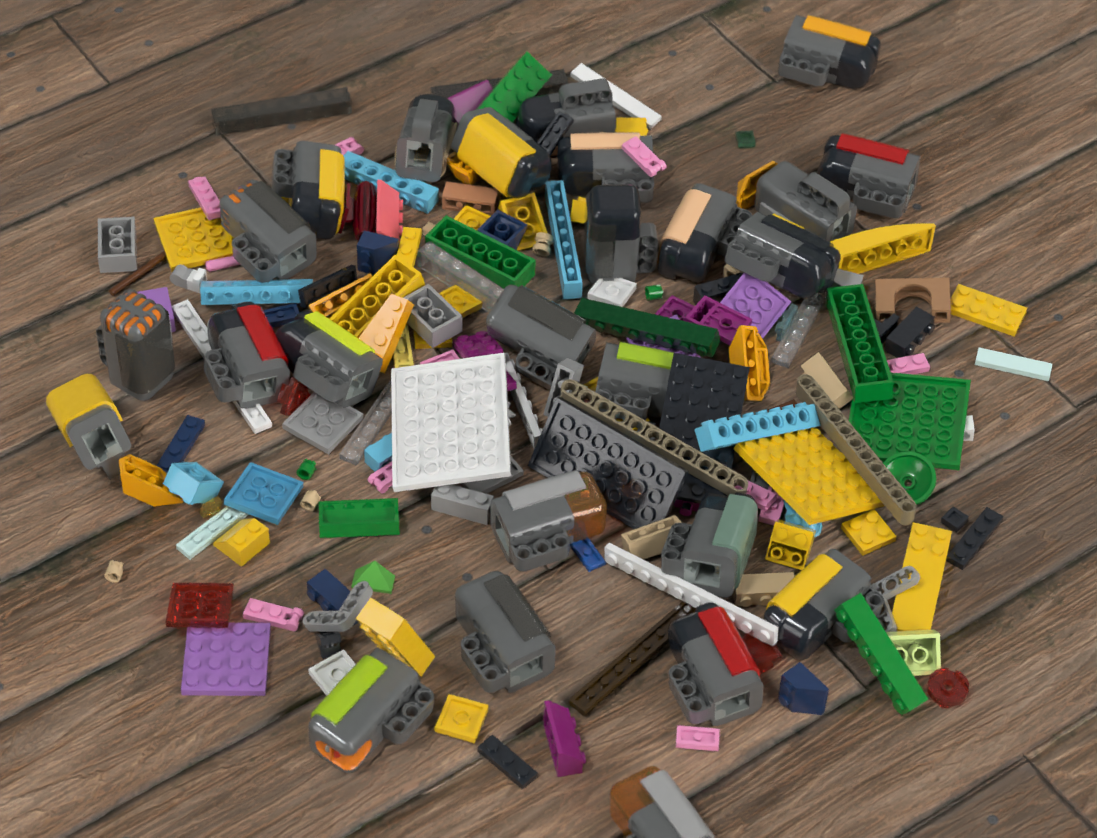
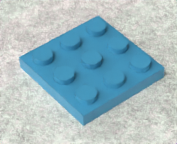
[224,462,304,525]

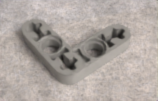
[871,566,920,632]
[302,581,373,632]

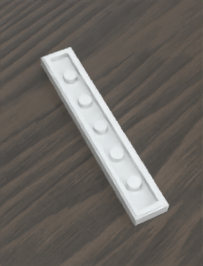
[570,63,662,130]

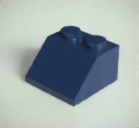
[477,210,527,250]
[357,231,399,275]
[778,662,829,715]

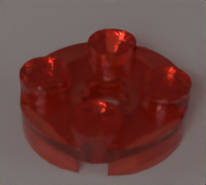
[926,668,969,709]

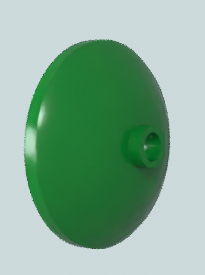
[883,451,936,505]

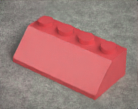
[376,180,403,244]

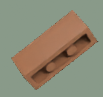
[442,182,498,216]

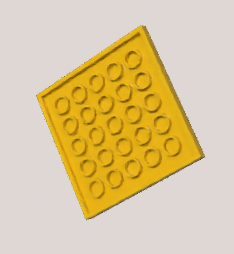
[734,427,885,525]

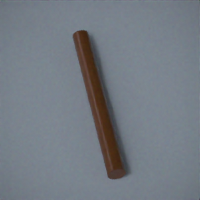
[109,251,166,296]

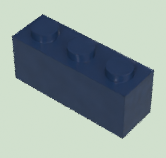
[307,569,358,628]

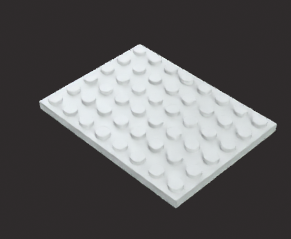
[391,353,511,492]

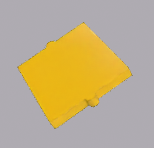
[615,117,648,136]

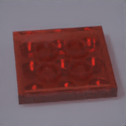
[166,583,234,628]

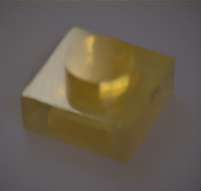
[199,496,222,519]

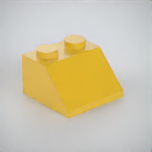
[213,518,270,567]

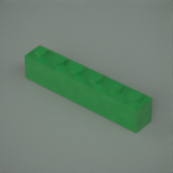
[834,593,929,716]

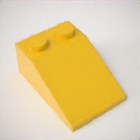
[498,193,548,251]

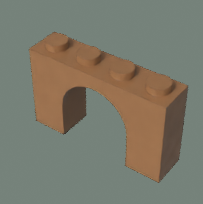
[875,278,951,323]

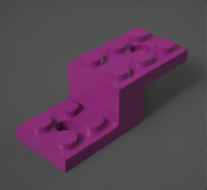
[655,295,752,345]
[452,331,517,391]

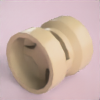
[532,232,554,256]

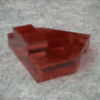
[277,377,311,416]
[743,633,782,674]

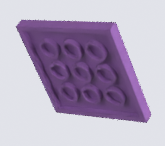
[181,622,271,696]

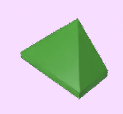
[351,561,395,594]

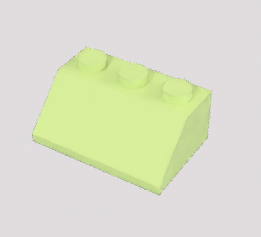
[886,630,941,676]

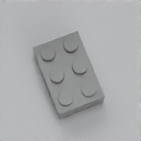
[98,217,137,273]
[403,284,462,348]

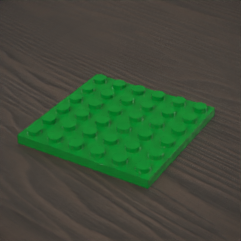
[849,372,971,470]

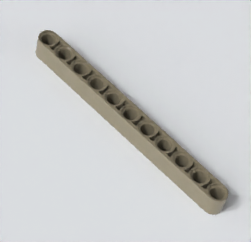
[796,374,916,525]
[561,379,748,496]

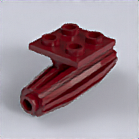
[338,181,377,242]

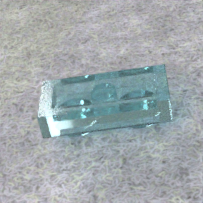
[775,303,798,343]

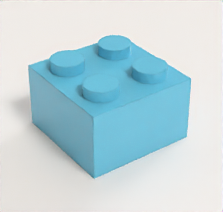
[163,462,224,505]

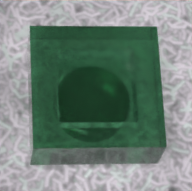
[735,130,756,148]

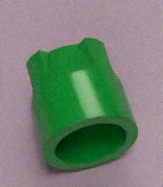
[645,284,663,301]
[296,458,316,480]

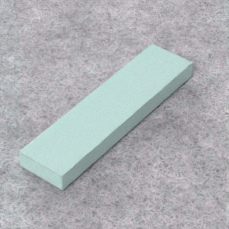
[975,347,1052,381]
[176,506,249,560]

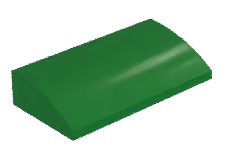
[319,498,399,538]

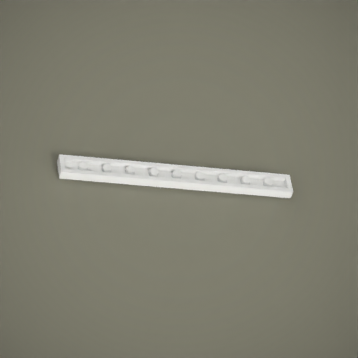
[171,300,272,434]
[605,543,778,646]

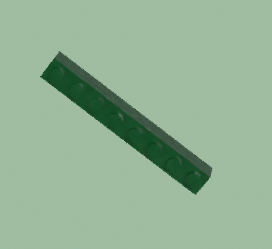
[573,298,721,357]

